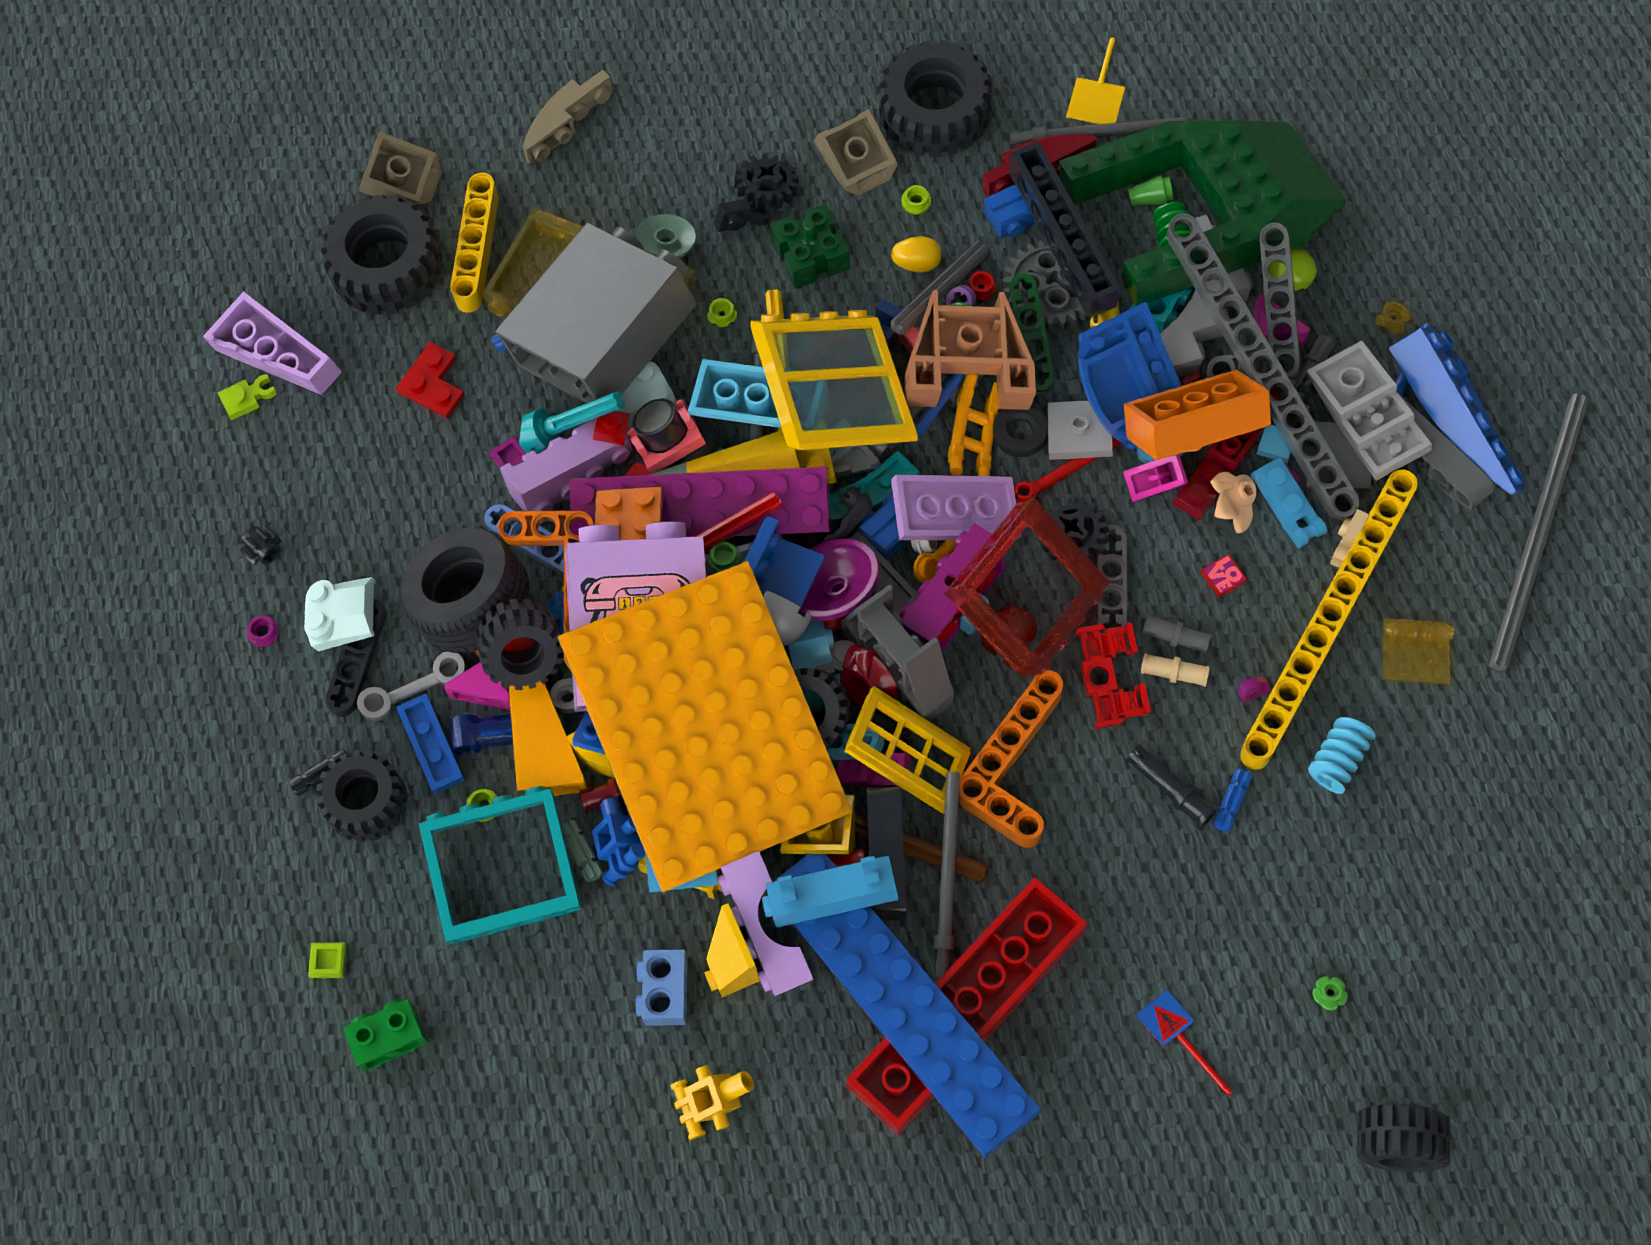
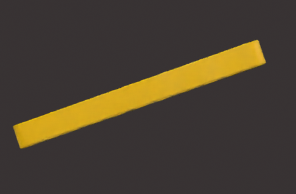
[1240,469,1418,770]

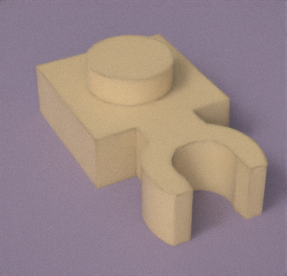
[1330,509,1369,568]

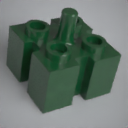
[770,204,850,290]

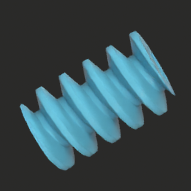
[1308,717,1376,794]

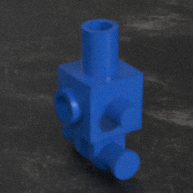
[592,798,646,886]

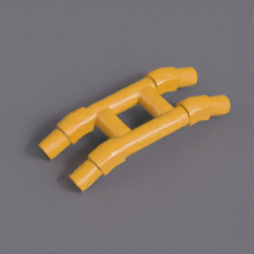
[948,374,999,476]

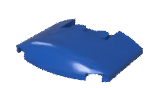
[1078,302,1181,450]

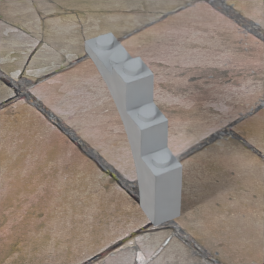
[1160,215,1253,378]

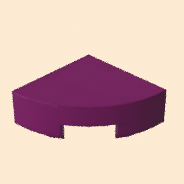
[1237,676,1272,703]

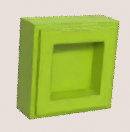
[308,942,347,978]

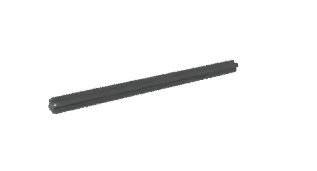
[1489,393,1589,672]

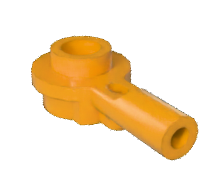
[913,540,956,584]

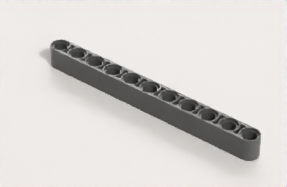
[1167,213,1359,520]

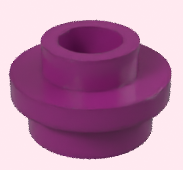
[247,616,280,647]

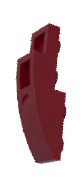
[982,134,1097,197]
[1172,427,1265,520]

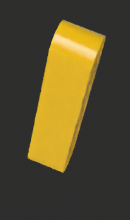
[450,173,499,313]

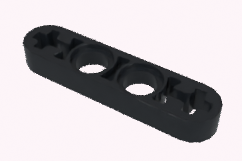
[325,598,386,717]

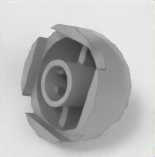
[763,591,812,646]

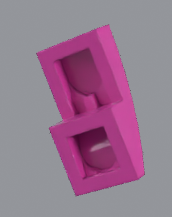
[837,753,911,789]

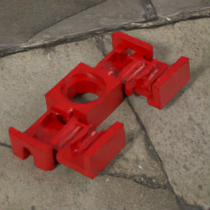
[1074,622,1151,729]

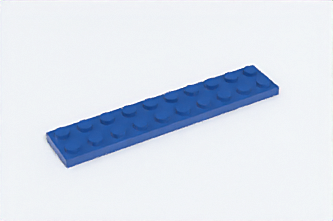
[766,854,1041,1158]

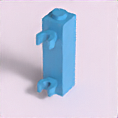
[762,856,899,928]

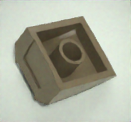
[814,109,897,196]
[358,131,441,204]

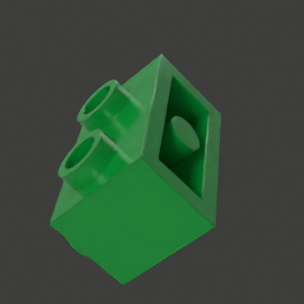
[343,999,428,1072]

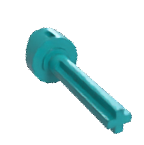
[519,391,625,454]

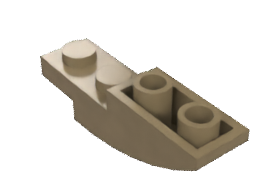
[522,70,613,166]

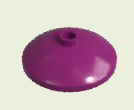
[798,539,880,620]

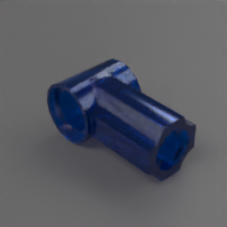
[450,714,513,755]

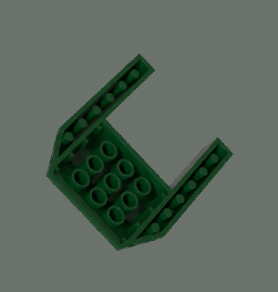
[1059,120,1346,306]

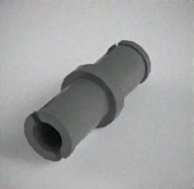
[1142,614,1211,654]

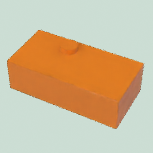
[1124,369,1271,461]

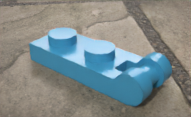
[1251,457,1327,548]

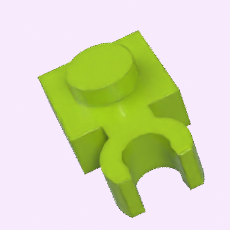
[218,374,277,420]

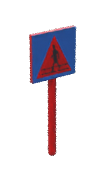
[1136,990,1232,1095]

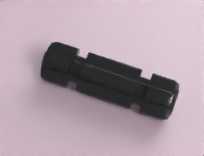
[289,749,349,796]

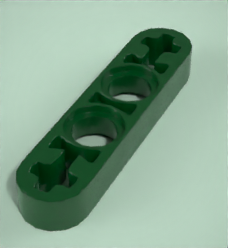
[1009,273,1055,392]

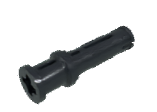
[1126,745,1219,830]

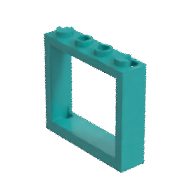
[418,786,582,945]

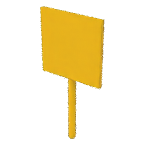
[1066,37,1125,124]

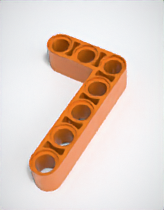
[497,511,594,671]
[958,670,1063,848]

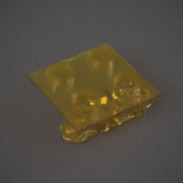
[1382,618,1454,685]

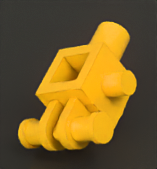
[670,1065,754,1140]

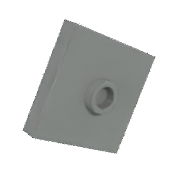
[1048,401,1113,460]

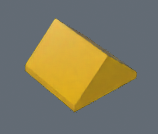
[780,795,856,854]

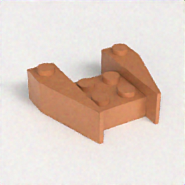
[904,290,1036,410]

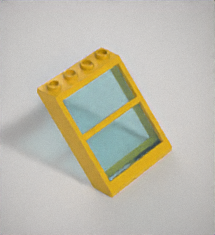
[751,310,918,450]

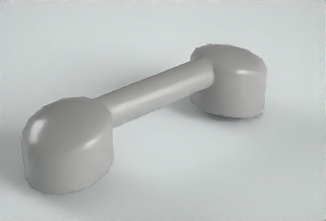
[357,651,467,721]

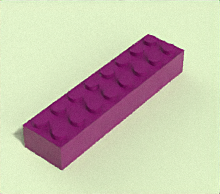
[569,467,831,537]

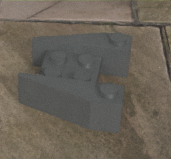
[841,585,954,722]

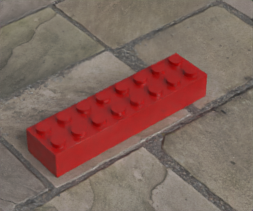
[846,877,1087,1136]

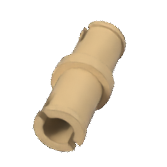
[1141,653,1210,687]

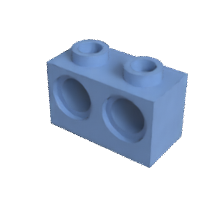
[636,950,688,1026]

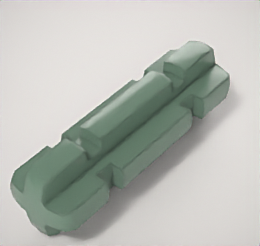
[562,819,603,882]

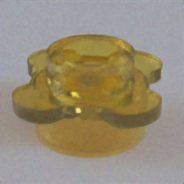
[1375,302,1412,335]

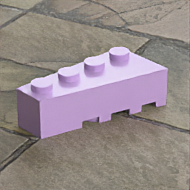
[203,291,342,395]
[500,418,633,511]

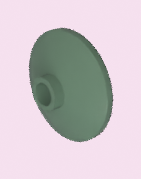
[636,214,696,258]

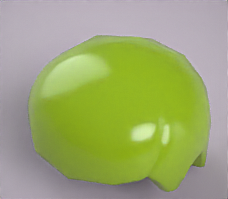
[1269,248,1317,292]

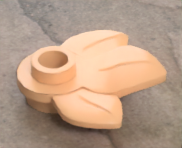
[1211,472,1256,534]

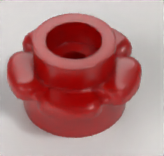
[967,271,997,300]

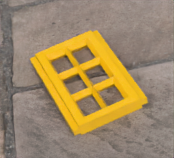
[845,686,971,814]

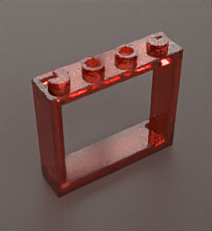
[944,498,1109,677]

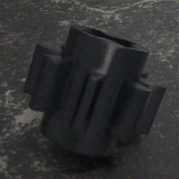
[240,525,282,565]

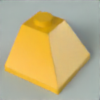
[704,903,760,998]

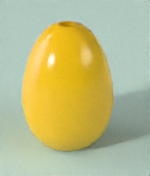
[891,236,941,273]

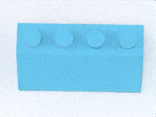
[688,359,828,431]

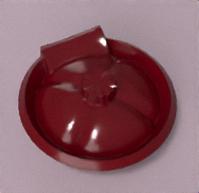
[840,644,897,707]

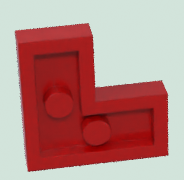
[395,342,465,419]

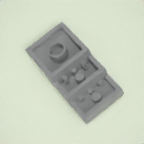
[1307,341,1432,481]

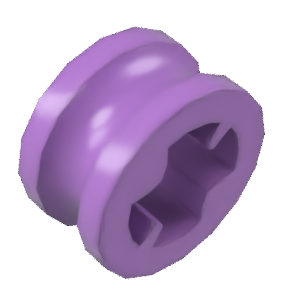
[946,285,976,307]

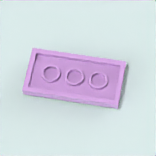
[891,475,1021,541]

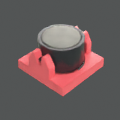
[627,398,706,474]

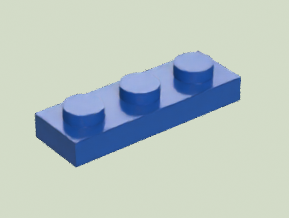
[396,694,465,795]

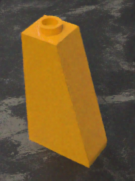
[509,681,587,796]

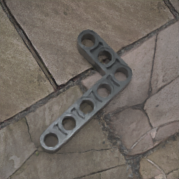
[1207,223,1301,379]

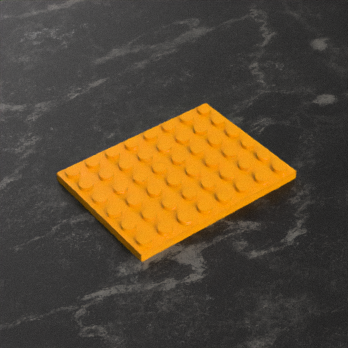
[558,561,852,892]

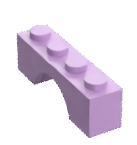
[717,851,813,996]

